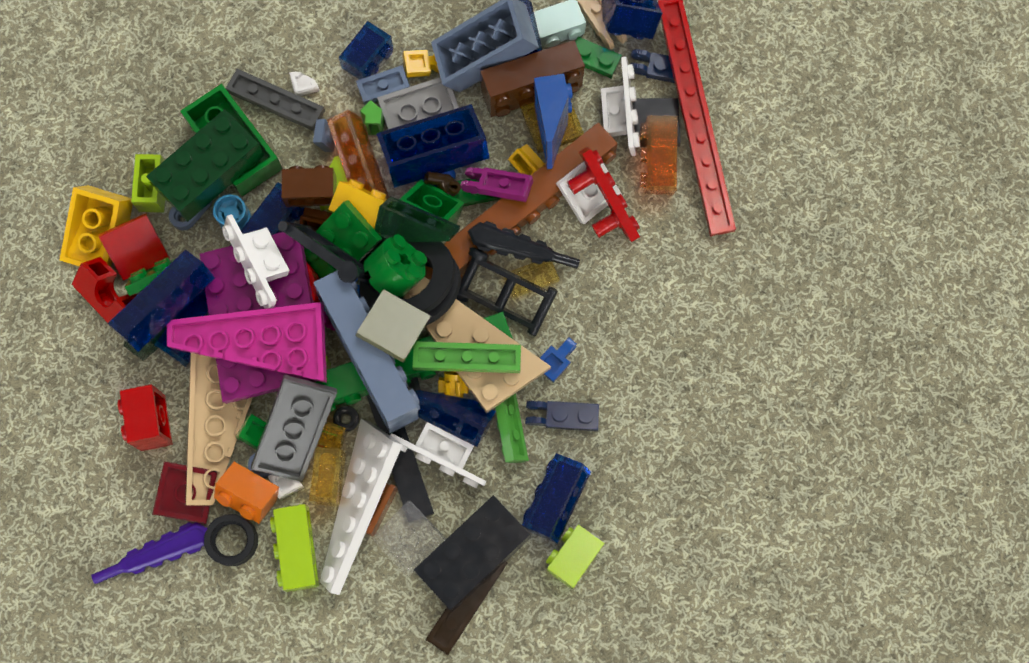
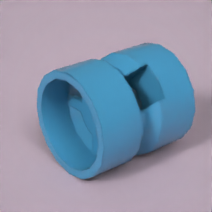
[213,194,253,234]

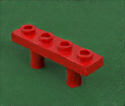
[567,147,640,242]

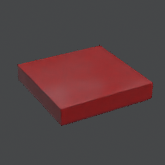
[99,213,170,281]

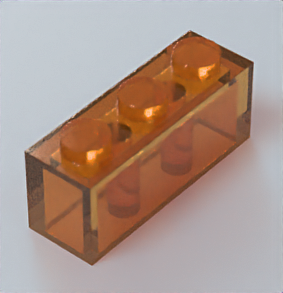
[640,115,677,195]

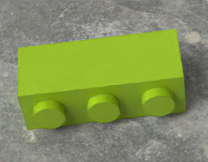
[270,504,319,592]

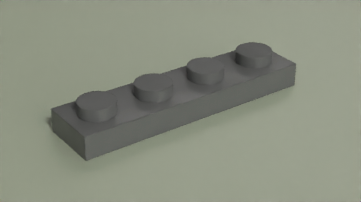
[225,69,325,131]

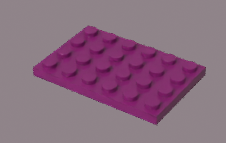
[200,232,316,404]

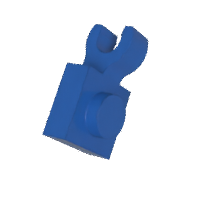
[540,337,577,383]

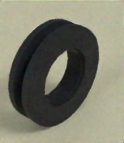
[359,235,461,326]

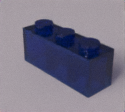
[522,453,591,544]

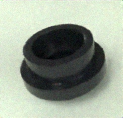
[333,406,359,432]

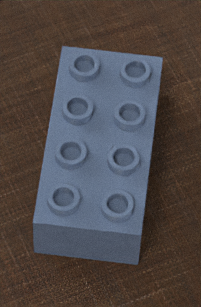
[431,0,539,93]

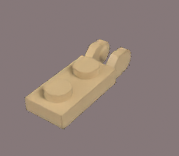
[577,0,627,50]

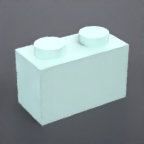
[530,0,586,49]

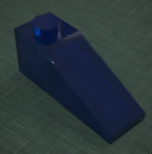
[415,390,496,447]

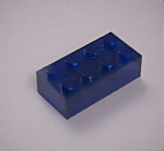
[376,104,490,188]

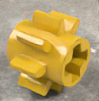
[438,371,469,400]

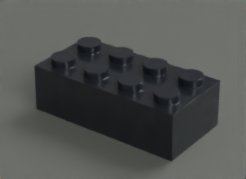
[414,495,531,612]

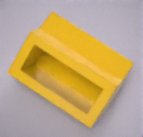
[508,144,545,175]

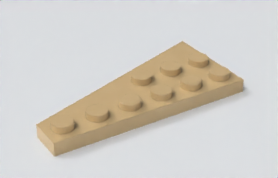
[403,277,551,413]
[185,353,253,505]

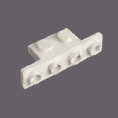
[601,56,640,156]
[222,214,289,309]
[390,422,487,489]

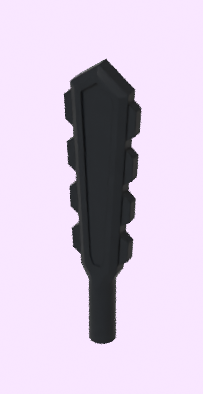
[467,221,580,269]

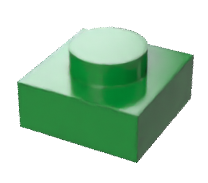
[236,414,266,450]

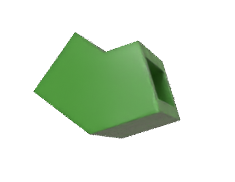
[360,100,385,136]

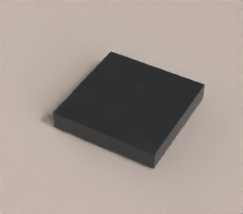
[632,98,681,147]

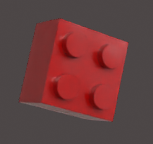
[117,384,173,451]

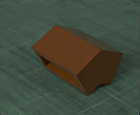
[300,207,332,231]

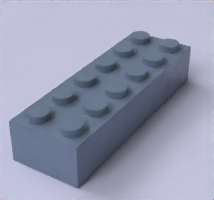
[313,270,420,433]

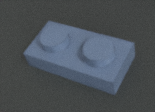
[356,66,410,106]

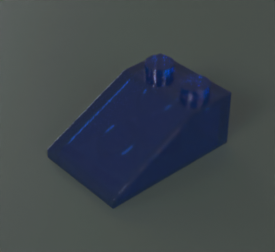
[602,0,663,40]

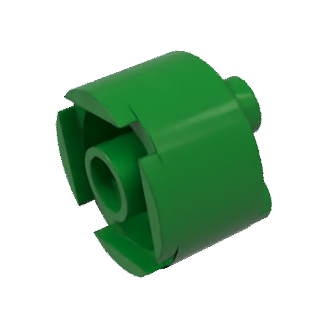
[364,234,427,298]

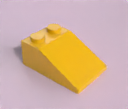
[59,185,133,267]

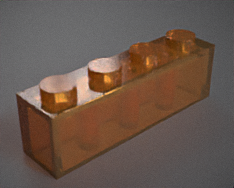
[327,110,390,200]

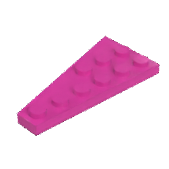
[167,302,327,383]

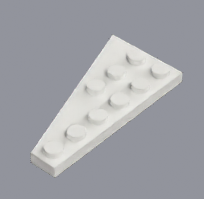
[320,419,402,595]

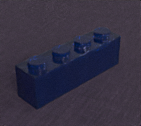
[108,249,215,352]

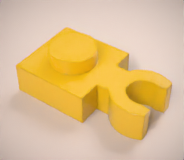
[402,50,439,77]

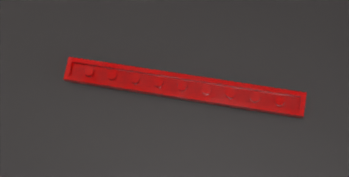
[657,0,736,237]

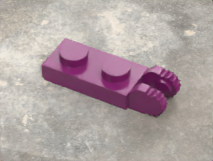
[460,167,533,202]

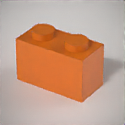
[214,462,279,524]

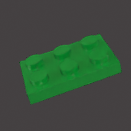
[304,200,382,278]

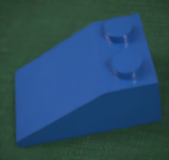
[534,74,573,170]

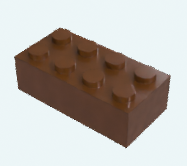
[480,40,585,117]

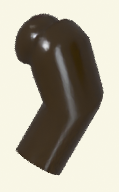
[424,171,461,196]

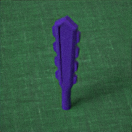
[91,522,207,584]

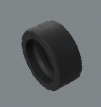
[204,514,258,566]

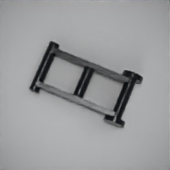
[278,221,371,285]
[456,247,558,336]

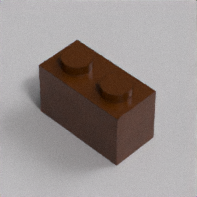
[282,165,337,207]

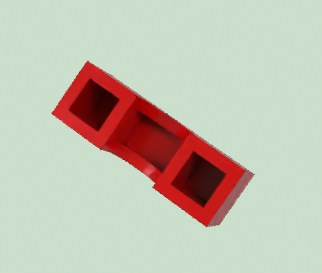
[71,257,151,337]

